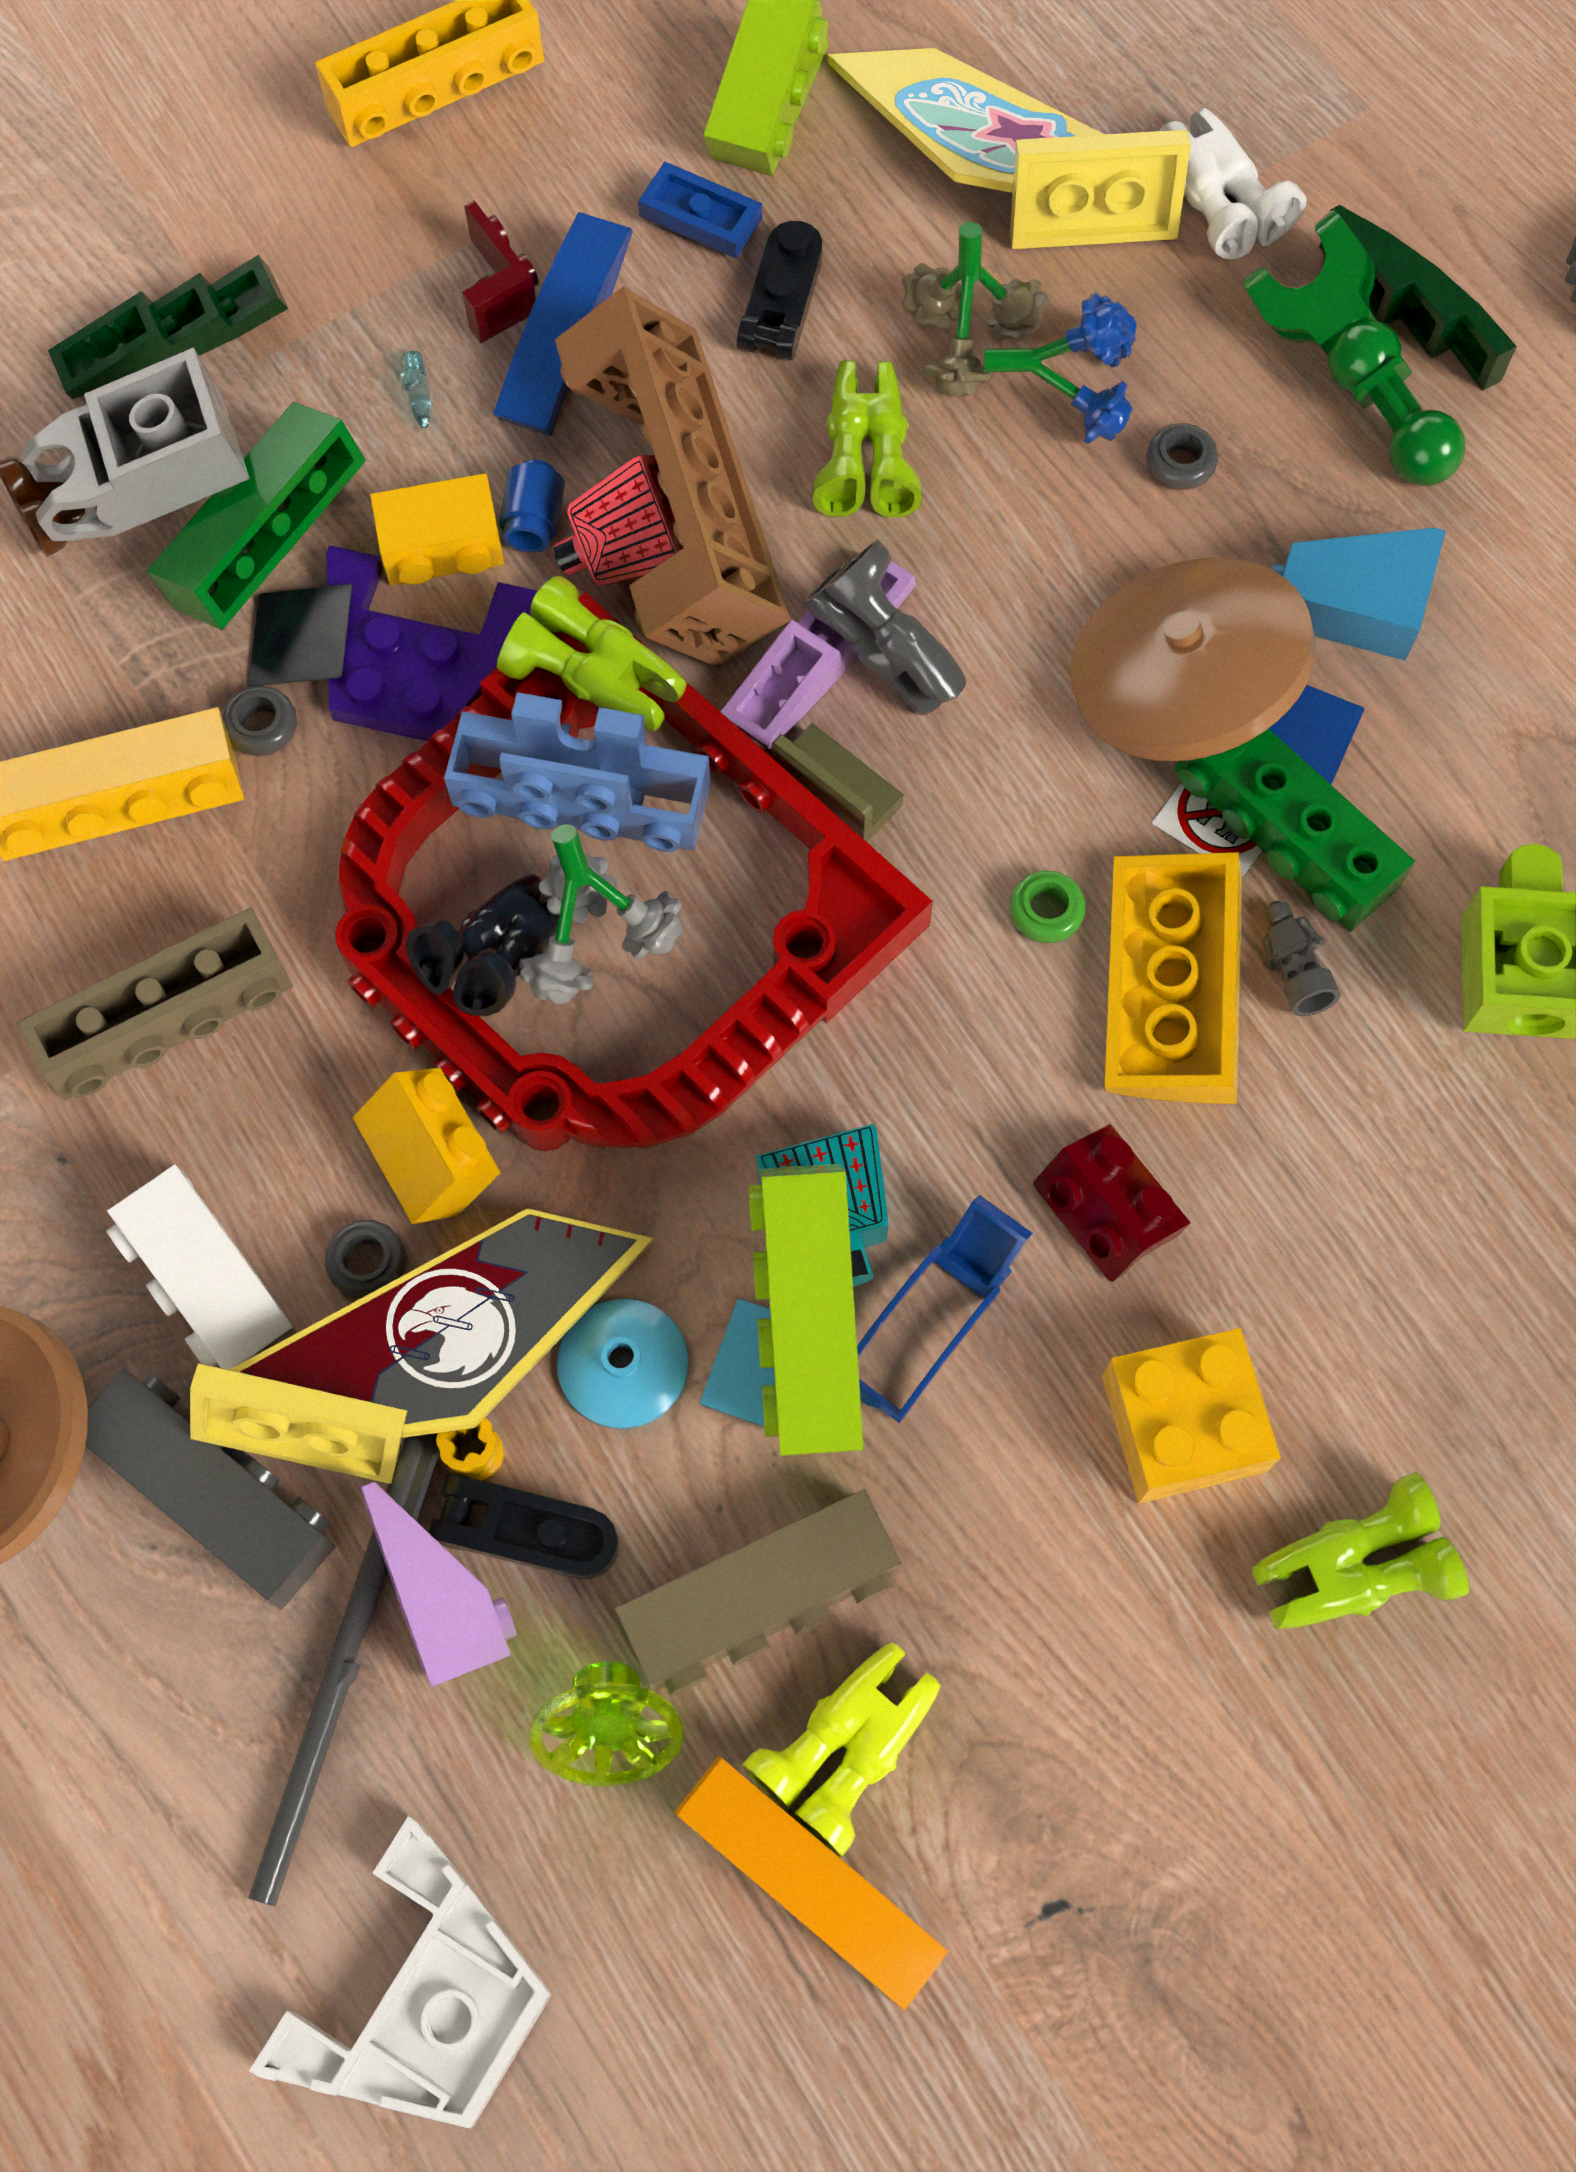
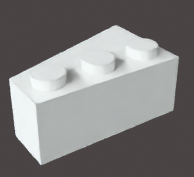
[106,1164,294,1370]

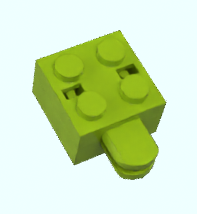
[1461,843,1576,1039]

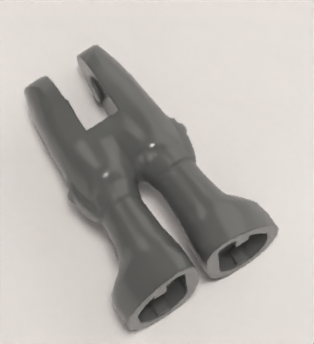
[803,539,966,715]

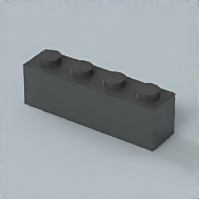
[85,1368,336,1610]

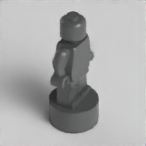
[1263,901,1341,1016]

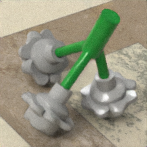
[519,824,683,1004]

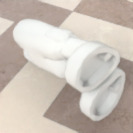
[1160,107,1307,260]

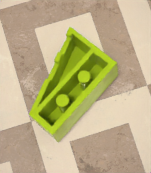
[703,0,829,176]

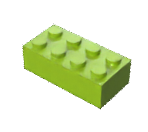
[748,1164,864,1456]

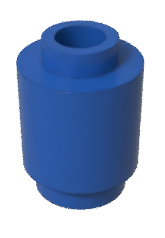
[499,459,565,553]

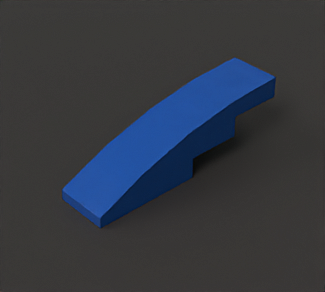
[493,212,633,436]

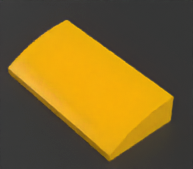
[1105,852,1242,1104]

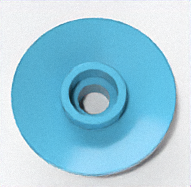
[557,1299,688,1429]

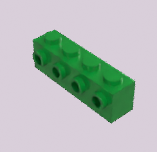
[146,402,366,630]
[1174,728,1415,933]

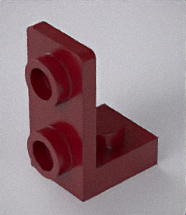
[462,201,539,343]

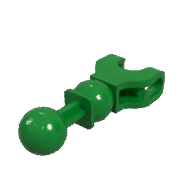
[1243,210,1466,486]

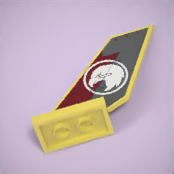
[190,1208,654,1484]

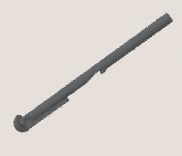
[248,1433,440,1906]

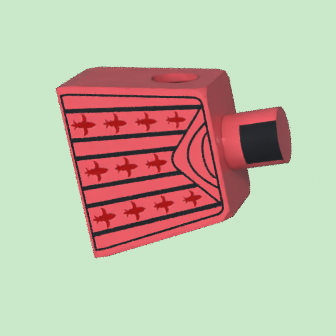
[553,455,683,586]

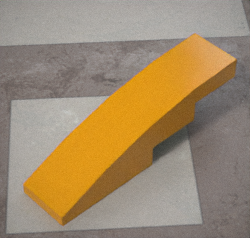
[673,1756,949,2011]

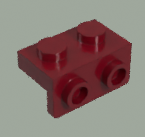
[1033,1124,1191,1282]

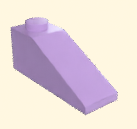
[359,1482,517,1687]

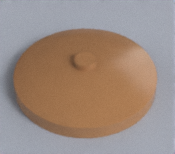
[1070,558,1316,761]
[0,1306,88,1565]

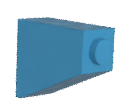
[1271,528,1446,661]

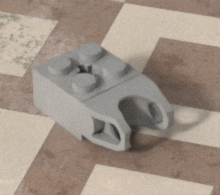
[19,347,250,541]

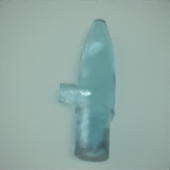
[399,350,431,429]

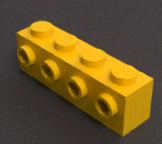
[315,0,544,148]
[0,707,245,861]

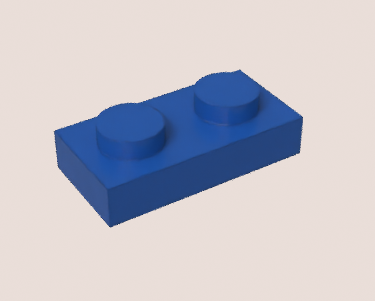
[638,161,763,259]

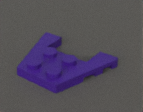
[326,545,538,741]

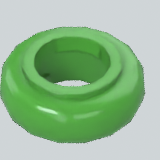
[1009,870,1086,943]

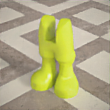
[741,1641,941,1857]

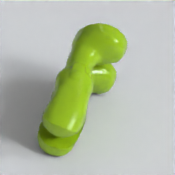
[812,360,922,517]
[497,575,687,732]
[1251,1472,1469,1630]

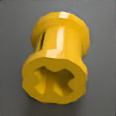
[436,1418,504,1481]

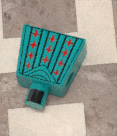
[756,1123,889,1287]

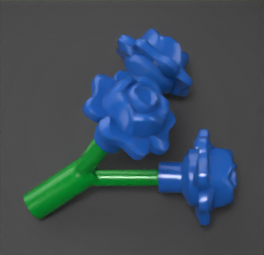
[984,293,1137,444]

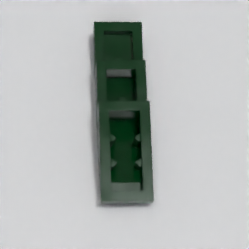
[1319,205,1517,391]
[48,255,288,399]

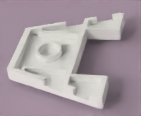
[249,1816,553,2129]

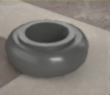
[1146,423,1218,490]
[222,686,297,756]
[325,1220,405,1299]

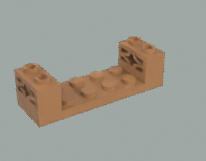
[555,286,791,668]

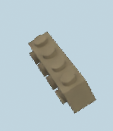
[16,907,294,1101]

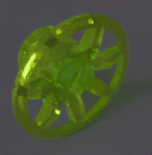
[529,1661,683,1787]

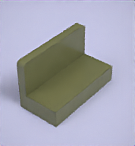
[772,723,904,842]

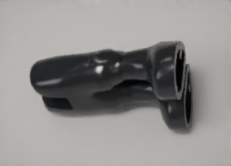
[406,874,559,1016]

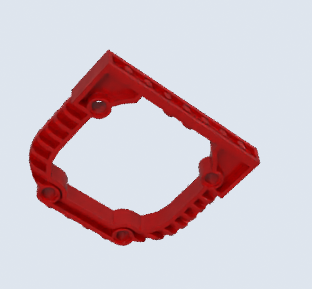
[335,592,933,1151]

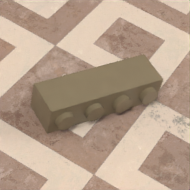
[615,1489,901,1696]

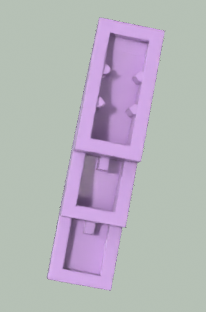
[720,545,916,750]

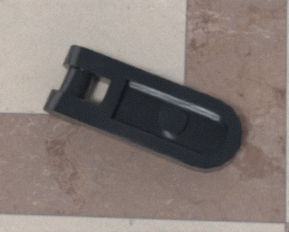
[737,221,822,361]
[429,1473,619,1579]

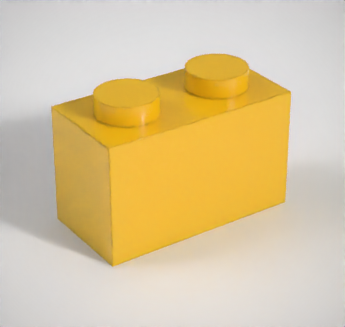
[370,473,505,586]
[352,1068,501,1224]

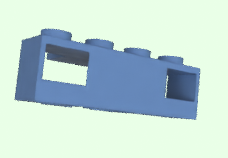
[444,692,710,852]

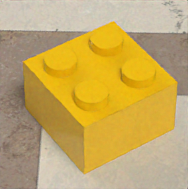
[1102,1328,1281,1504]

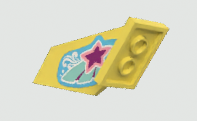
[828,48,1191,249]

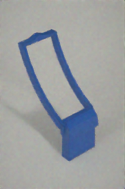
[857,1195,1033,1423]

